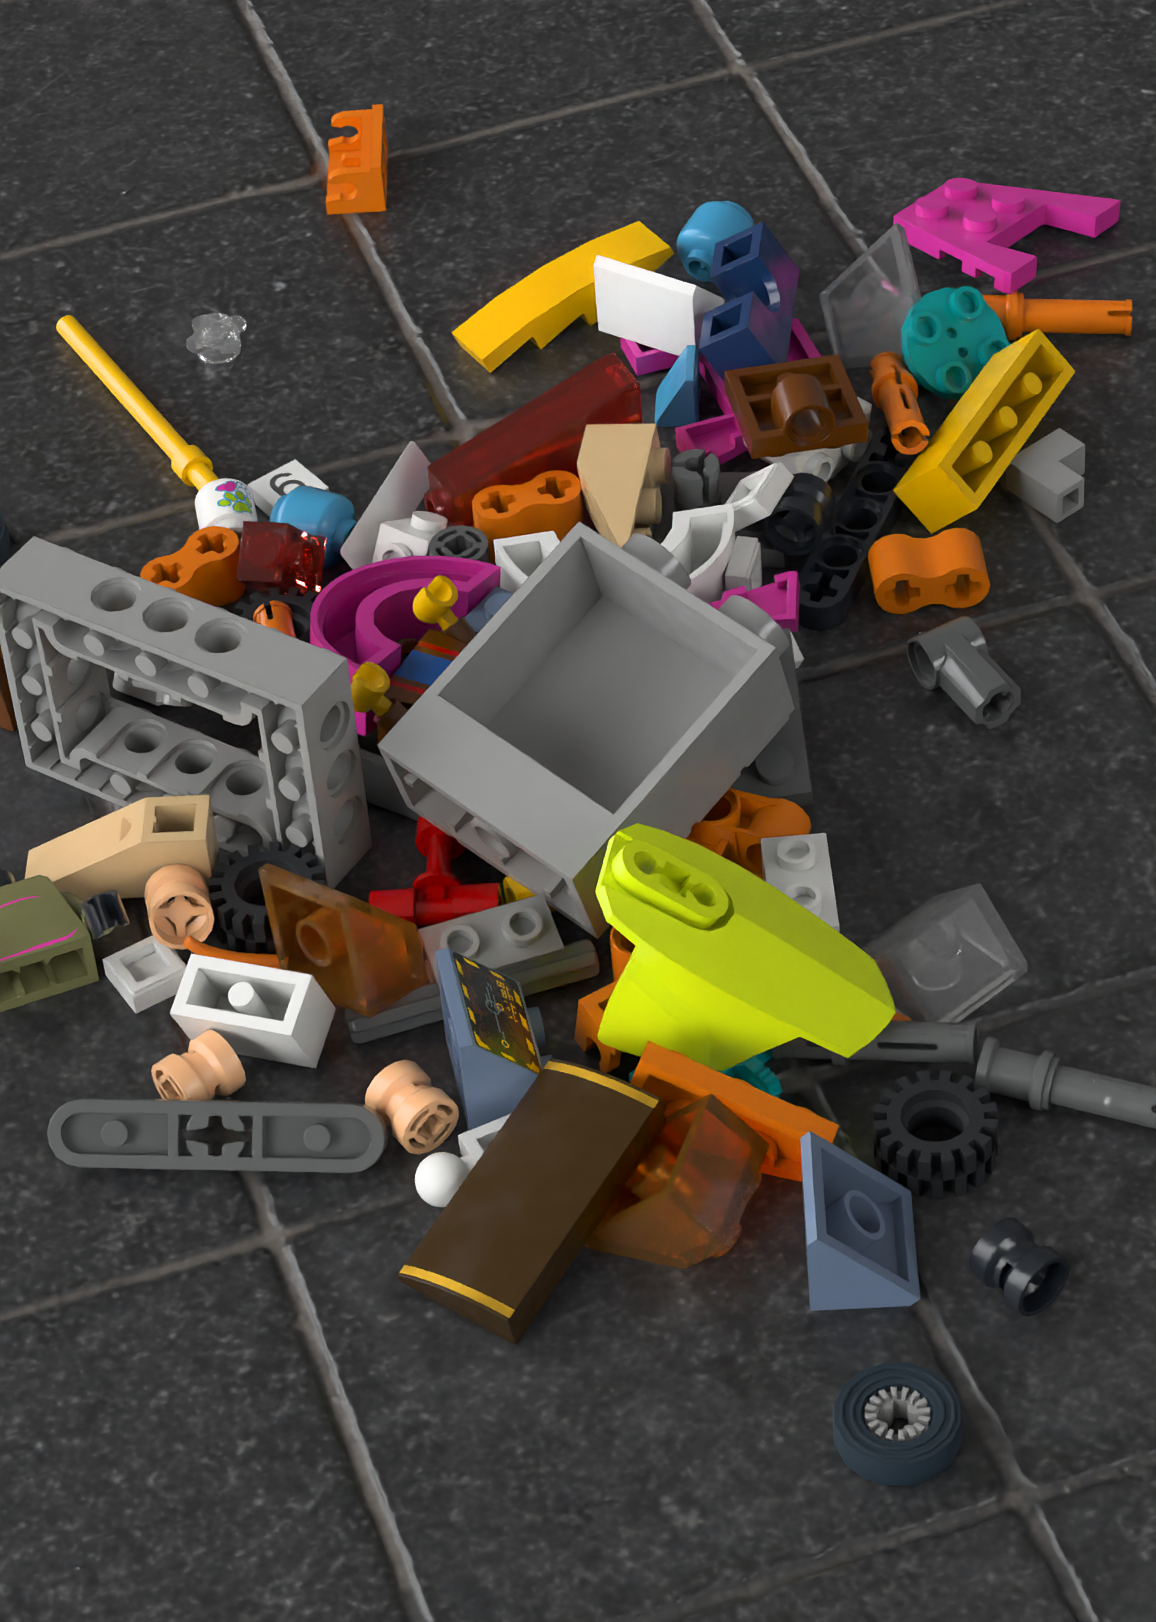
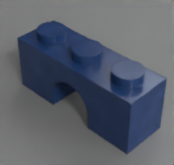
[699,222,799,381]

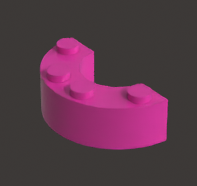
[310,556,501,737]

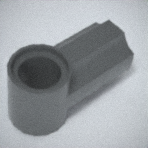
[907,616,1021,730]

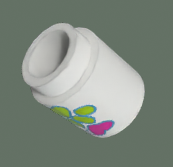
[195,478,260,562]

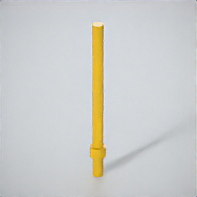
[56,315,219,491]

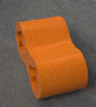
[472,470,585,564]
[140,526,246,607]
[868,528,990,614]

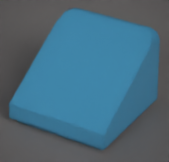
[654,345,701,427]

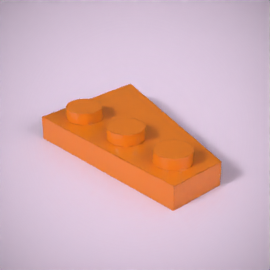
[630,1041,839,1182]

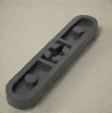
[47,1098,389,1173]

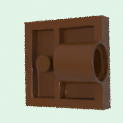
[724,354,868,459]

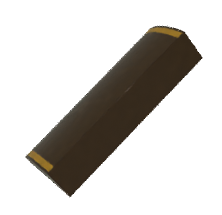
[397,1058,667,1345]

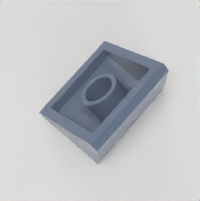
[800,1131,920,1311]

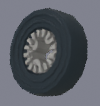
[833,1363,963,1486]

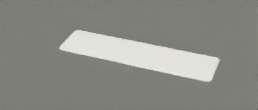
[340,441,437,570]

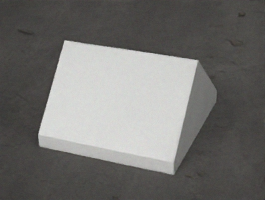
[593,255,726,358]

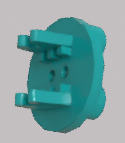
[901,286,1011,401]

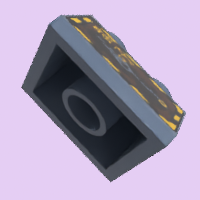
[435,948,553,1131]

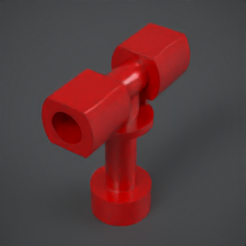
[368,816,504,941]

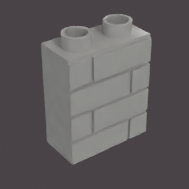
[377,521,795,939]

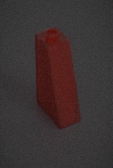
[424,352,643,527]

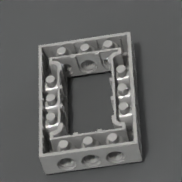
[0,536,372,893]

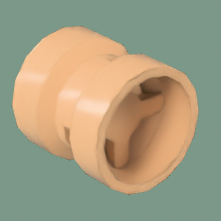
[144,864,214,950]
[151,1029,246,1100]
[365,1060,459,1155]

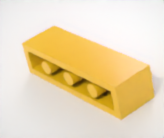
[893,328,1076,534]

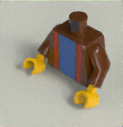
[351,575,477,744]

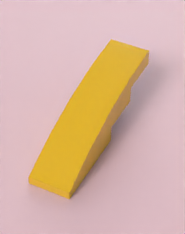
[451,221,674,373]

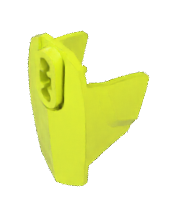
[595,823,896,1071]

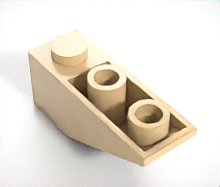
[577,424,671,548]
[25,795,219,900]

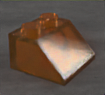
[258,863,428,1018]
[585,1093,770,1269]

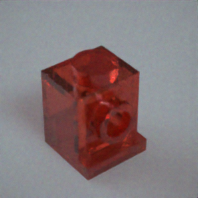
[236,521,326,596]

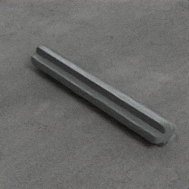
[344,939,599,1044]

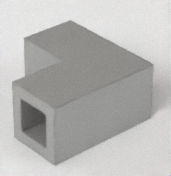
[1006,428,1085,523]

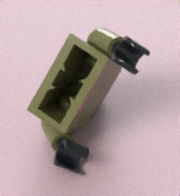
[0,869,130,1012]

